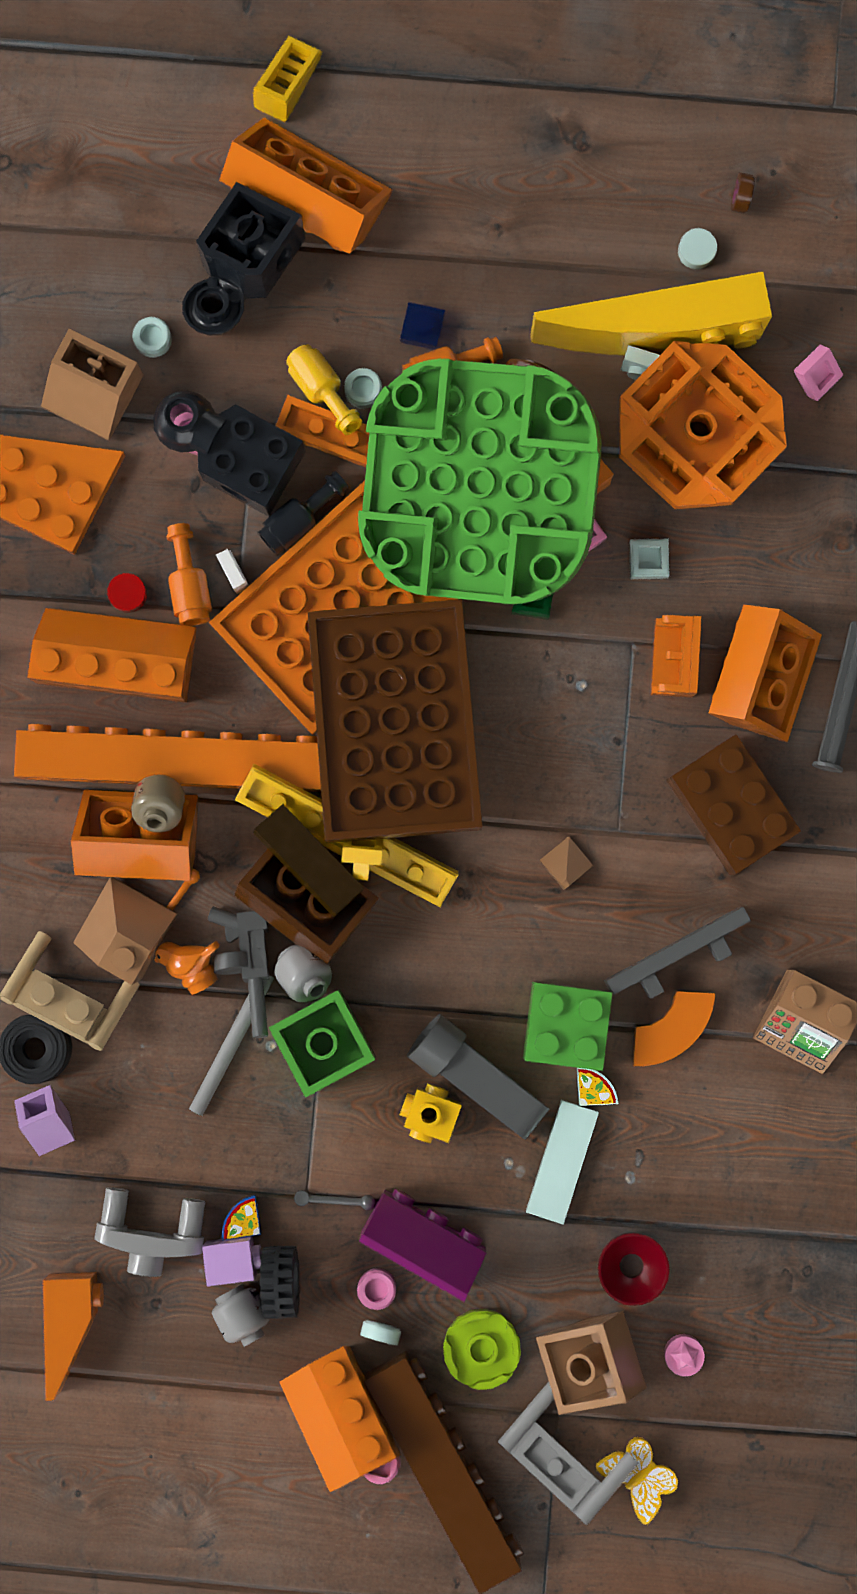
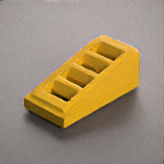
[253,36,322,122]

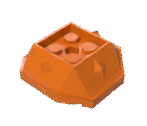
[619,341,787,510]

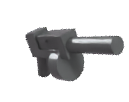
[208,906,270,1039]

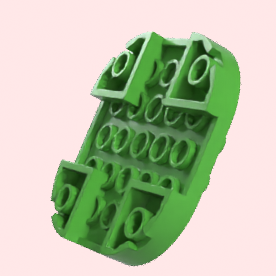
[358,359,602,604]

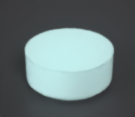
[678,228,717,269]
[133,317,172,358]
[344,368,382,409]
[360,1320,401,1345]

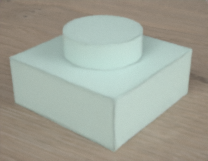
[621,345,660,380]

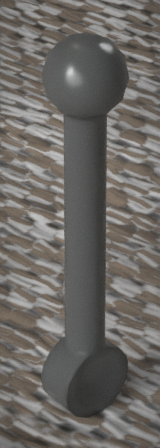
[294,1190,375,1210]

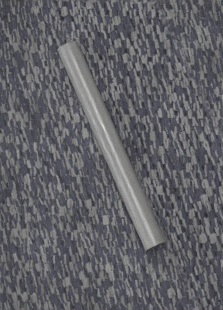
[189,975,274,1116]

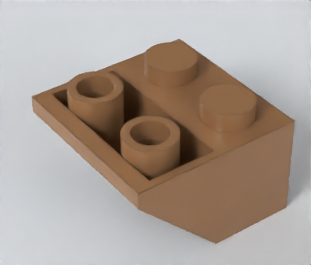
[41,329,144,441]

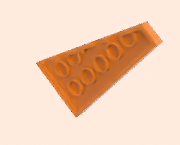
[0,435,126,555]

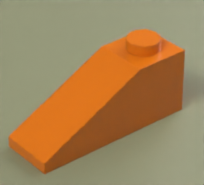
[43,1272,104,1401]

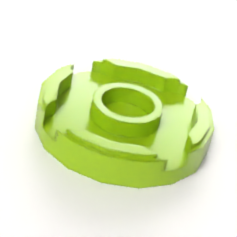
[443,1309,521,1390]

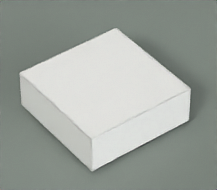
[216,549,249,595]

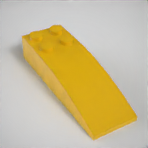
[530,271,772,355]

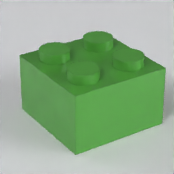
[523,982,612,1071]
[269,989,376,1098]

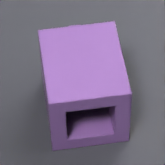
[14,1085,75,1156]
[202,1236,262,1286]

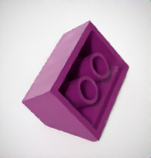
[359,1188,487,1302]

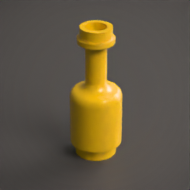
[286,344,362,435]

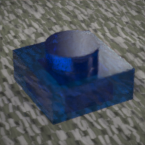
[400,302,445,350]

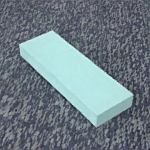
[526,1100,599,1224]

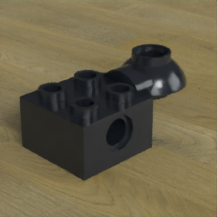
[182,182,305,336]
[153,390,306,517]

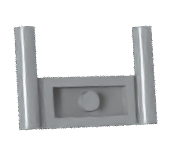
[498,1381,639,1525]

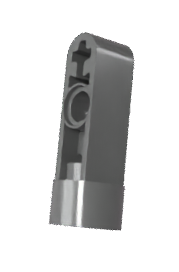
[407,1014,550,1140]

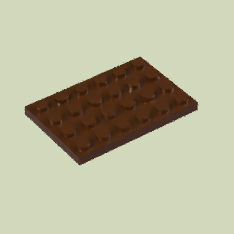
[308,599,483,843]

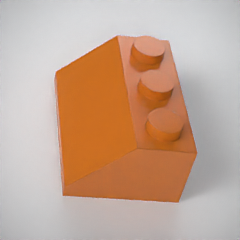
[708,604,822,742]
[71,790,198,881]
[279,1346,401,1492]

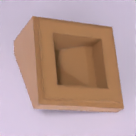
[539,836,593,890]

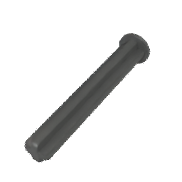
[812,621,857,773]

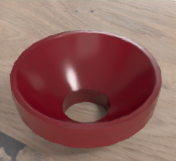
[597,1232,670,1306]

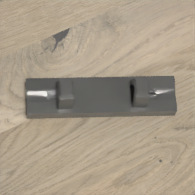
[603,907,751,998]

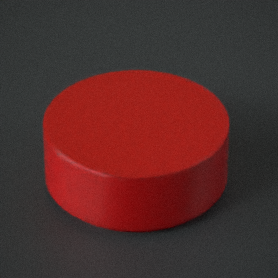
[107,573,147,613]

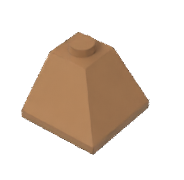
[73,877,178,985]

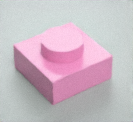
[794,345,843,401]

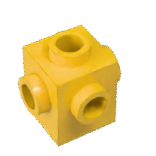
[400,1083,462,1143]

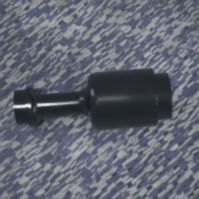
[257,471,349,555]

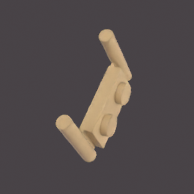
[0,931,140,1051]

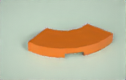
[632,991,715,1066]

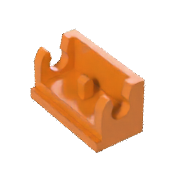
[651,615,702,697]

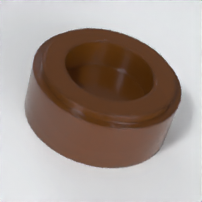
[731,172,755,213]

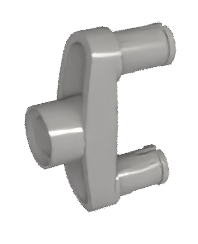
[95,1187,206,1277]

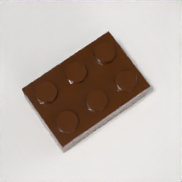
[666,734,801,875]
[234,849,379,964]

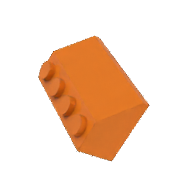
[219,117,393,254]
[27,608,197,703]

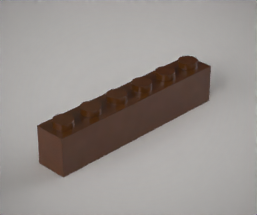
[364,1351,524,1594]

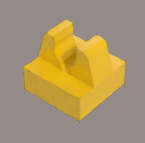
[342,838,384,881]

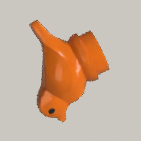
[154,941,220,995]

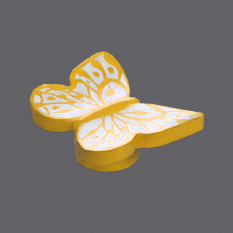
[596,1437,678,1525]

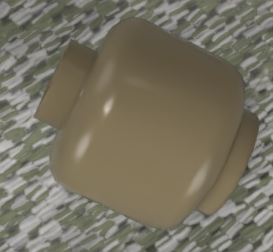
[131,775,185,832]

